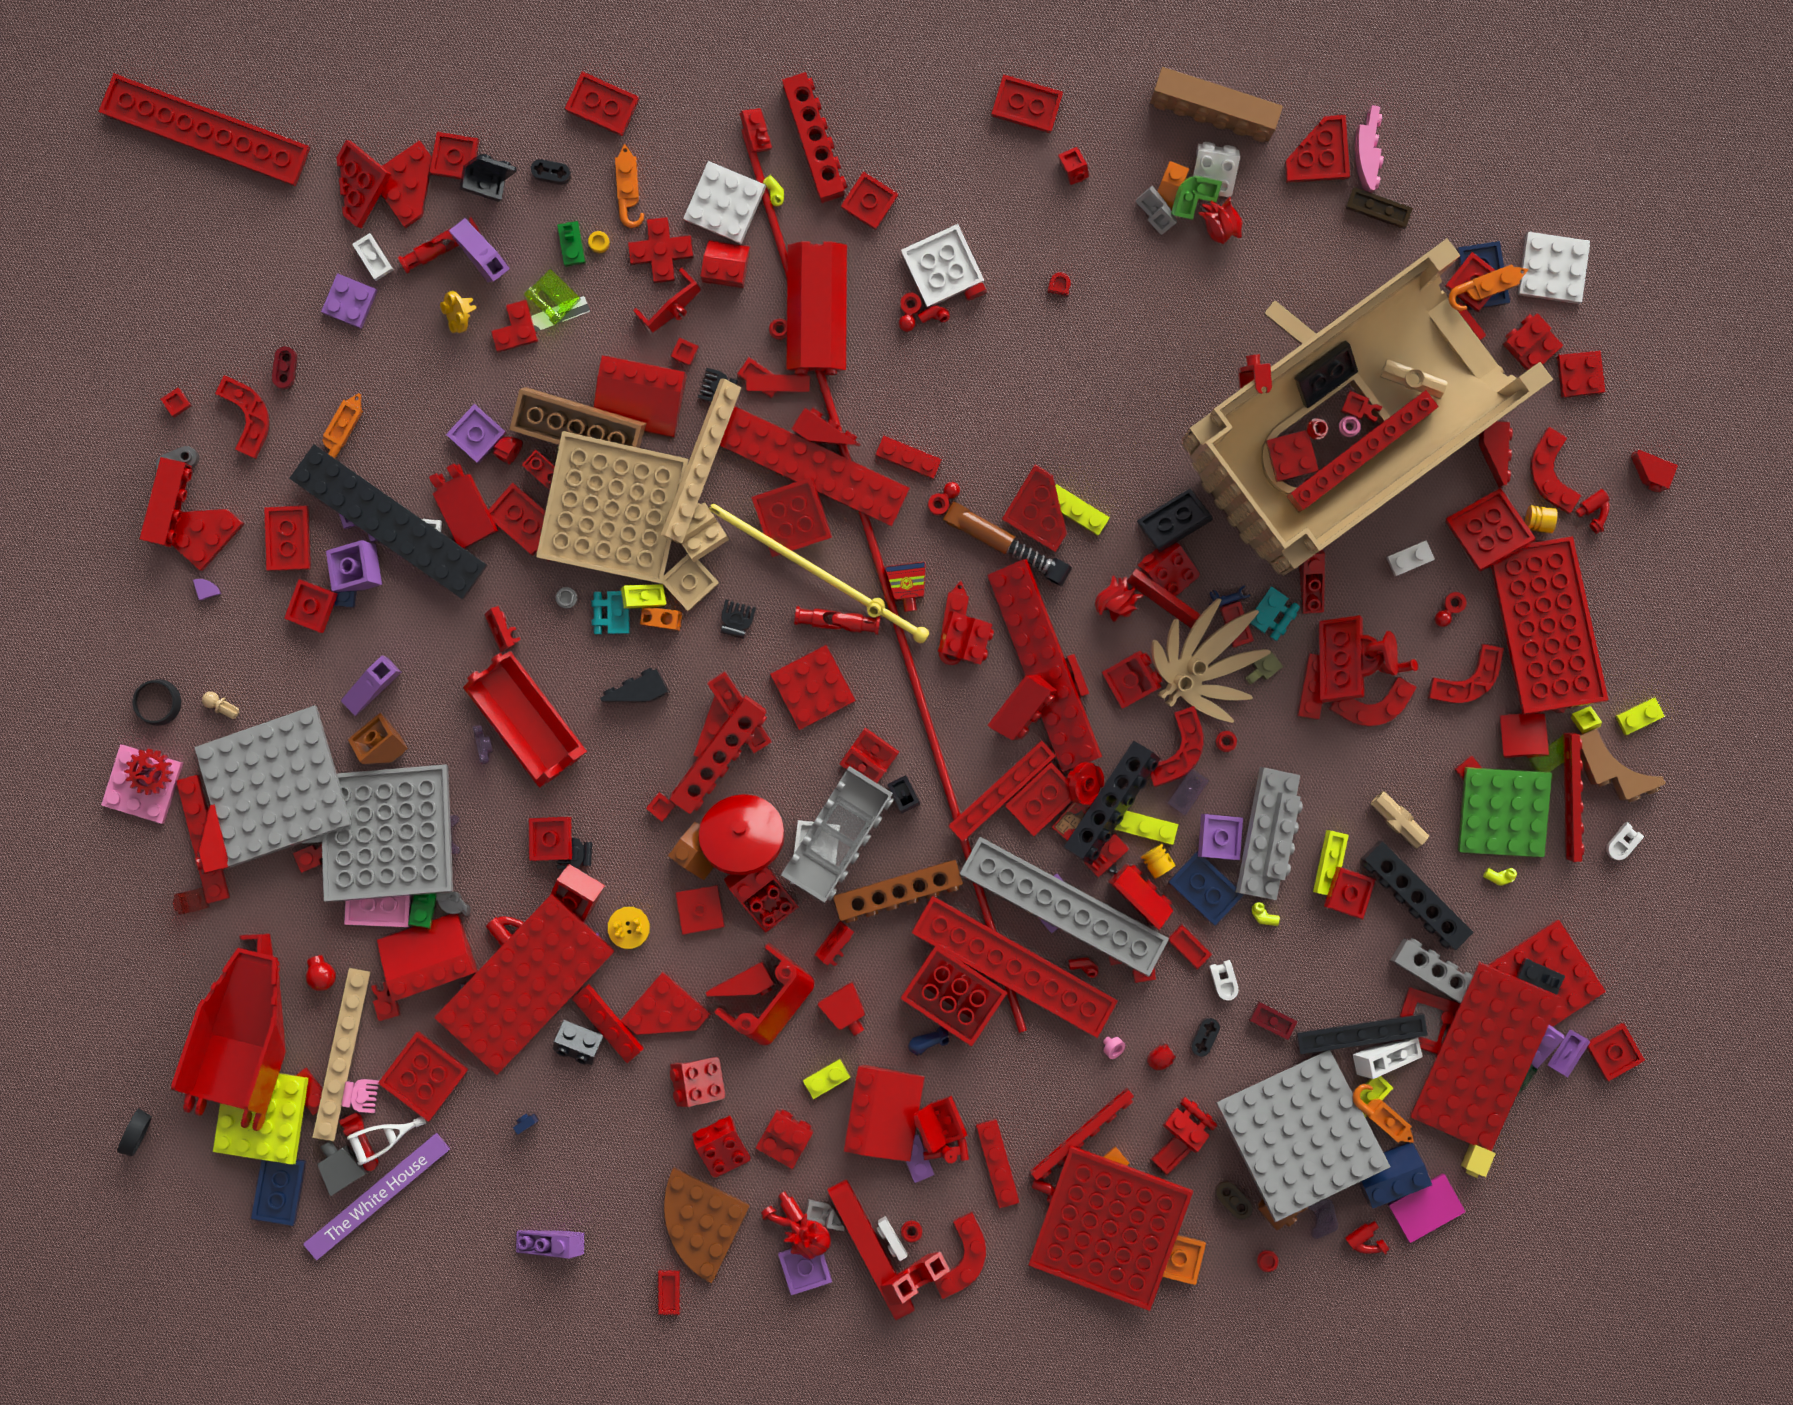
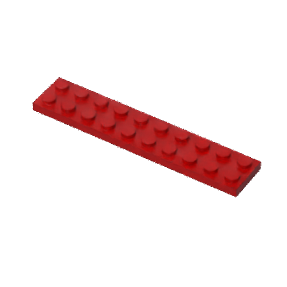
[98,73,311,187]
[719,406,910,527]
[987,559,1102,772]
[911,896,1118,1038]

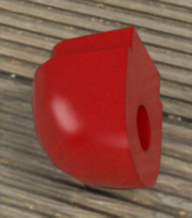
[493,436,523,465]
[1147,1043,1176,1071]

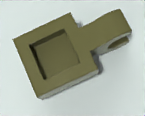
[1245,652,1283,684]

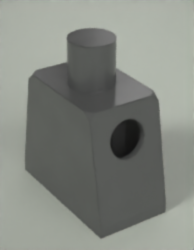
[318,1141,369,1196]

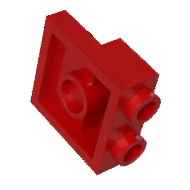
[1502,313,1564,370]
[938,611,994,665]
[1102,650,1162,709]
[756,1109,814,1169]

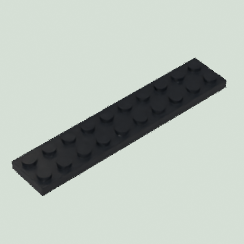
[289,444,488,600]

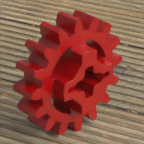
[124,749,174,795]

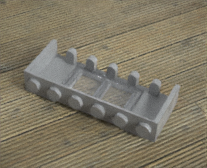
[781,766,894,903]

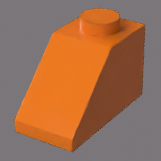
[1157,161,1189,211]

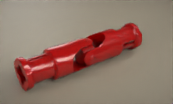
[398,217,481,274]
[794,606,880,635]

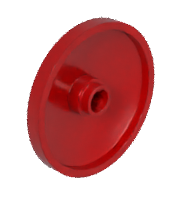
[699,794,784,875]

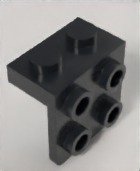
[459,154,517,202]

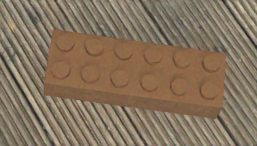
[1150,67,1283,142]
[509,387,646,448]

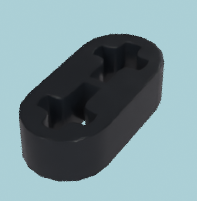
[531,159,571,184]
[1190,1017,1220,1057]

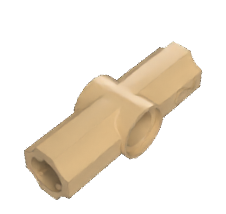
[1380,359,1448,399]
[1370,791,1429,849]

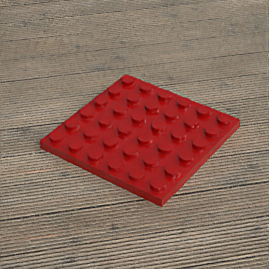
[1028,1145,1193,1311]

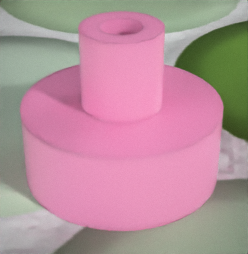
[1103,1037,1126,1059]

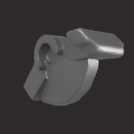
[436,891,471,916]

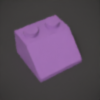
[326,540,382,592]

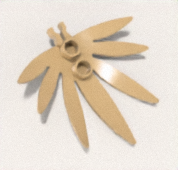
[1152,598,1271,723]

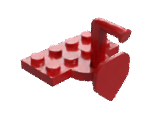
[1319,615,1418,703]

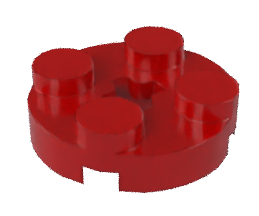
[1067,762,1104,805]

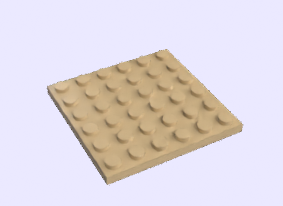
[536,431,688,584]

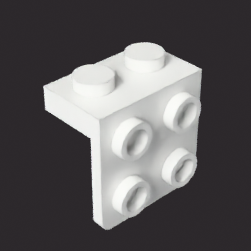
[1193,142,1240,197]

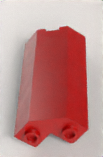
[787,241,847,375]
[463,651,587,788]

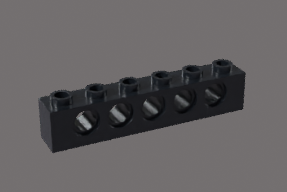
[1064,740,1161,865]
[1361,841,1474,950]

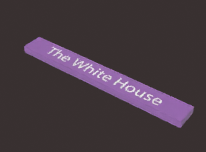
[303,1133,450,1261]

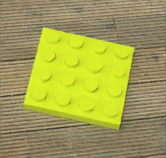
[213,1073,308,1164]

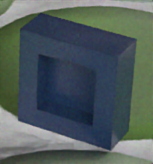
[334,590,357,608]
[513,1113,538,1135]

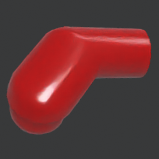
[918,305,950,323]
[1068,957,1099,978]
[1032,1179,1055,1203]

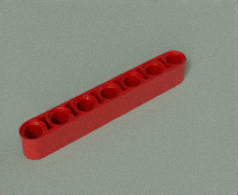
[827,1179,915,1321]

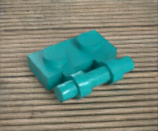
[1250,586,1300,641]
[591,591,630,634]

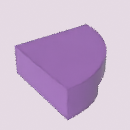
[193,579,221,601]

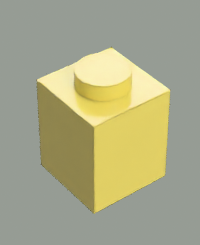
[1461,1144,1496,1178]

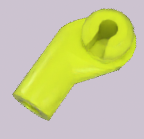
[763,175,784,206]
[1251,902,1280,926]

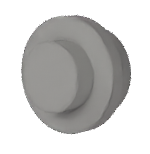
[556,587,577,608]

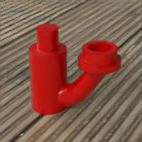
[1575,489,1610,534]
[485,916,524,946]
[761,1191,804,1227]
[1345,1221,1390,1255]

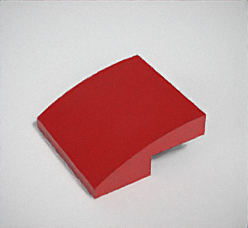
[1500,714,1549,758]
[839,727,899,783]

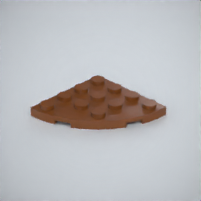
[664,1167,750,1284]

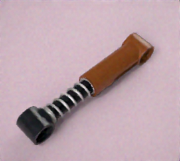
[943,501,1072,586]

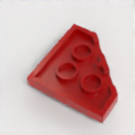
[1285,115,1350,183]
[336,140,392,228]
[381,140,432,228]
[1002,464,1067,552]
[171,509,244,571]
[620,972,711,1035]

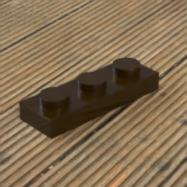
[1346,187,1413,229]

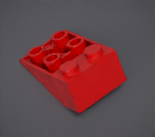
[724,866,799,933]

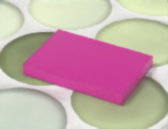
[1388,1173,1465,1243]

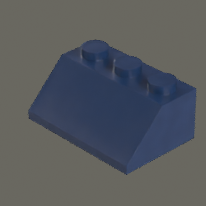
[1359,1142,1432,1209]

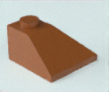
[348,713,408,764]
[668,822,714,880]

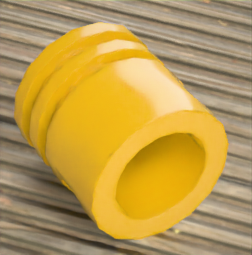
[1525,505,1557,534]
[1141,844,1176,879]

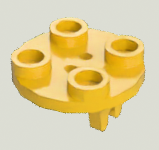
[440,291,476,333]
[608,907,650,949]

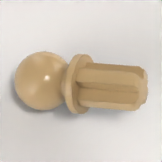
[202,692,239,719]

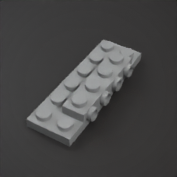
[1236,767,1303,900]

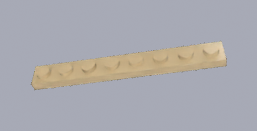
[661,379,741,544]
[312,968,371,1141]

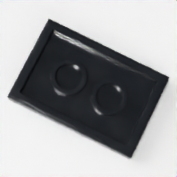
[1294,340,1359,408]
[1137,488,1213,553]

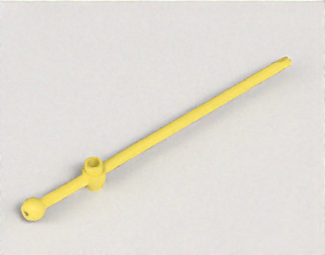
[709,504,929,643]

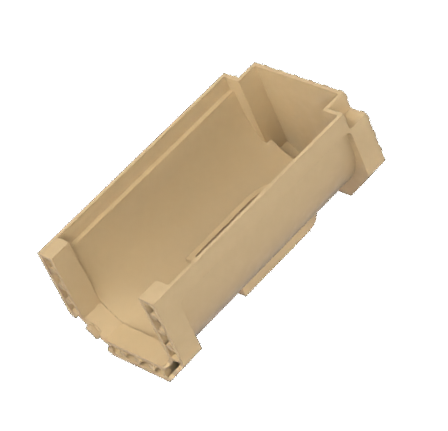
[1182,238,1553,576]

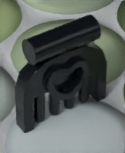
[698,368,738,402]
[721,599,756,639]
[557,837,592,869]

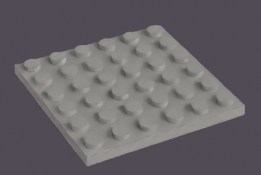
[194,705,352,867]
[322,764,453,902]
[1215,1050,1390,1222]

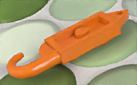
[615,144,644,228]
[1448,264,1528,311]
[322,393,363,458]
[1352,1084,1414,1143]

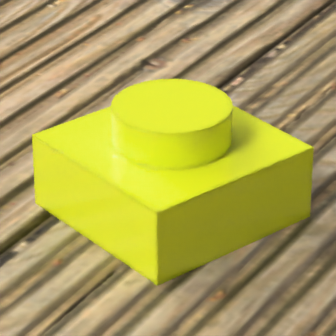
[1571,706,1602,734]

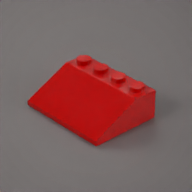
[594,355,687,437]
[377,913,478,1002]
[900,945,1007,1046]
[844,1064,925,1162]

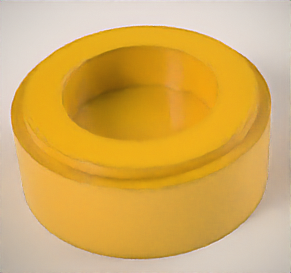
[588,231,610,253]

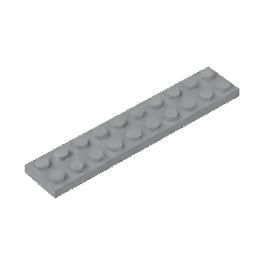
[960,837,1169,977]

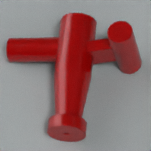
[923,1138,969,1163]

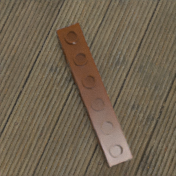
[833,859,963,923]

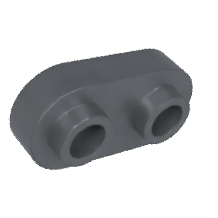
[156,446,199,469]

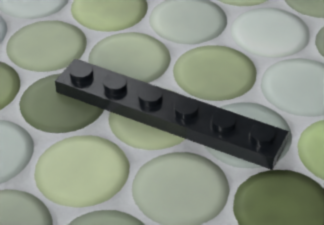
[1296,1014,1428,1054]

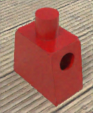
[817,981,865,1036]

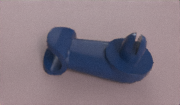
[1209,585,1251,608]
[908,1026,949,1056]

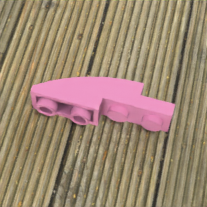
[1355,105,1384,193]

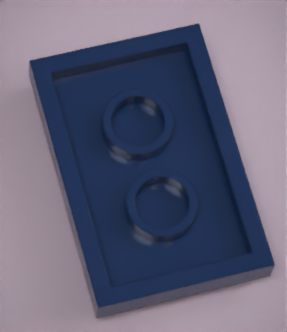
[1456,241,1510,310]
[1168,851,1244,926]
[251,1159,306,1226]

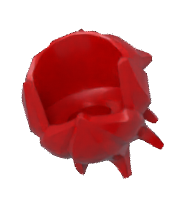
[1198,196,1243,245]
[1095,576,1143,622]
[783,1213,831,1260]

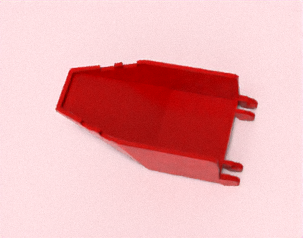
[171,948,286,1131]

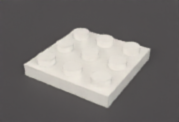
[683,161,766,244]
[901,224,984,308]
[1518,232,1590,304]

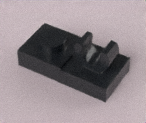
[1516,958,1565,995]

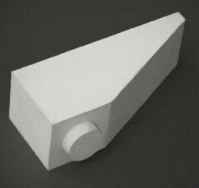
[1353,1037,1423,1079]

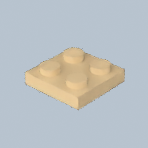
[662,554,719,612]

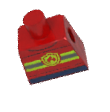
[885,562,926,612]

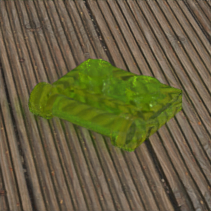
[524,269,581,325]

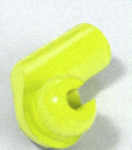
[1483,868,1517,886]

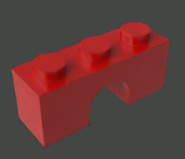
[880,1252,950,1306]

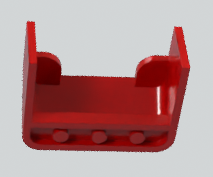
[714,943,815,1045]

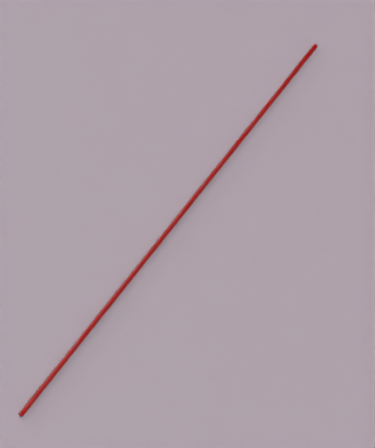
[741,129,1027,1033]

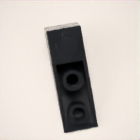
[600,668,670,702]

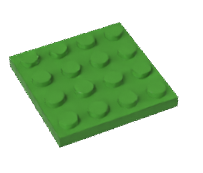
[1458,767,1552,857]

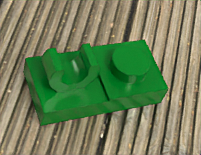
[557,221,586,267]
[408,893,436,929]

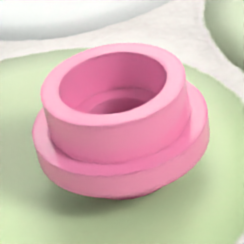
[1339,416,1361,437]

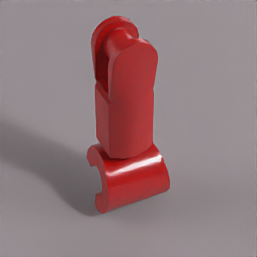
[339,1112,379,1171]

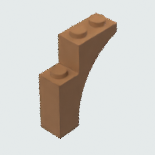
[1580,729,1666,802]

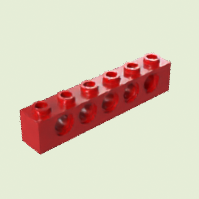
[782,72,847,203]
[669,695,767,814]

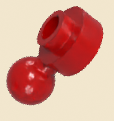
[899,293,922,332]
[927,482,960,516]
[1434,592,1467,627]

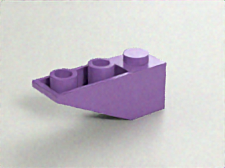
[449,218,510,282]
[341,656,402,716]
[516,1230,584,1259]

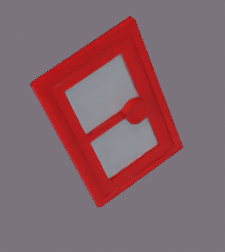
[1395,987,1460,1054]

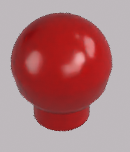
[306,955,336,991]

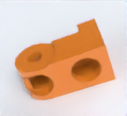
[640,608,682,631]

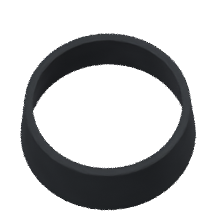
[132,679,181,726]
[117,1108,152,1156]

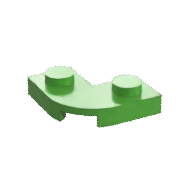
[1171,176,1222,219]

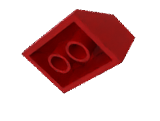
[987,674,1057,741]
[1108,864,1173,930]

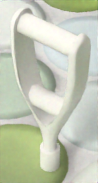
[347,1116,426,1165]

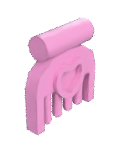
[341,1079,379,1113]

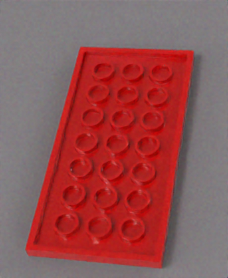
[1491,536,1608,715]
[434,893,615,1075]
[1410,962,1561,1151]

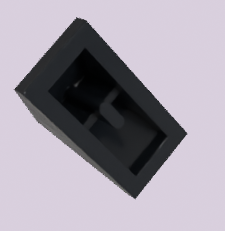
[887,775,921,814]

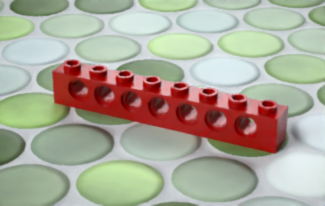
[1286,390,1439,512]

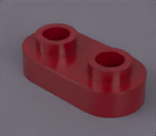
[272,346,297,389]

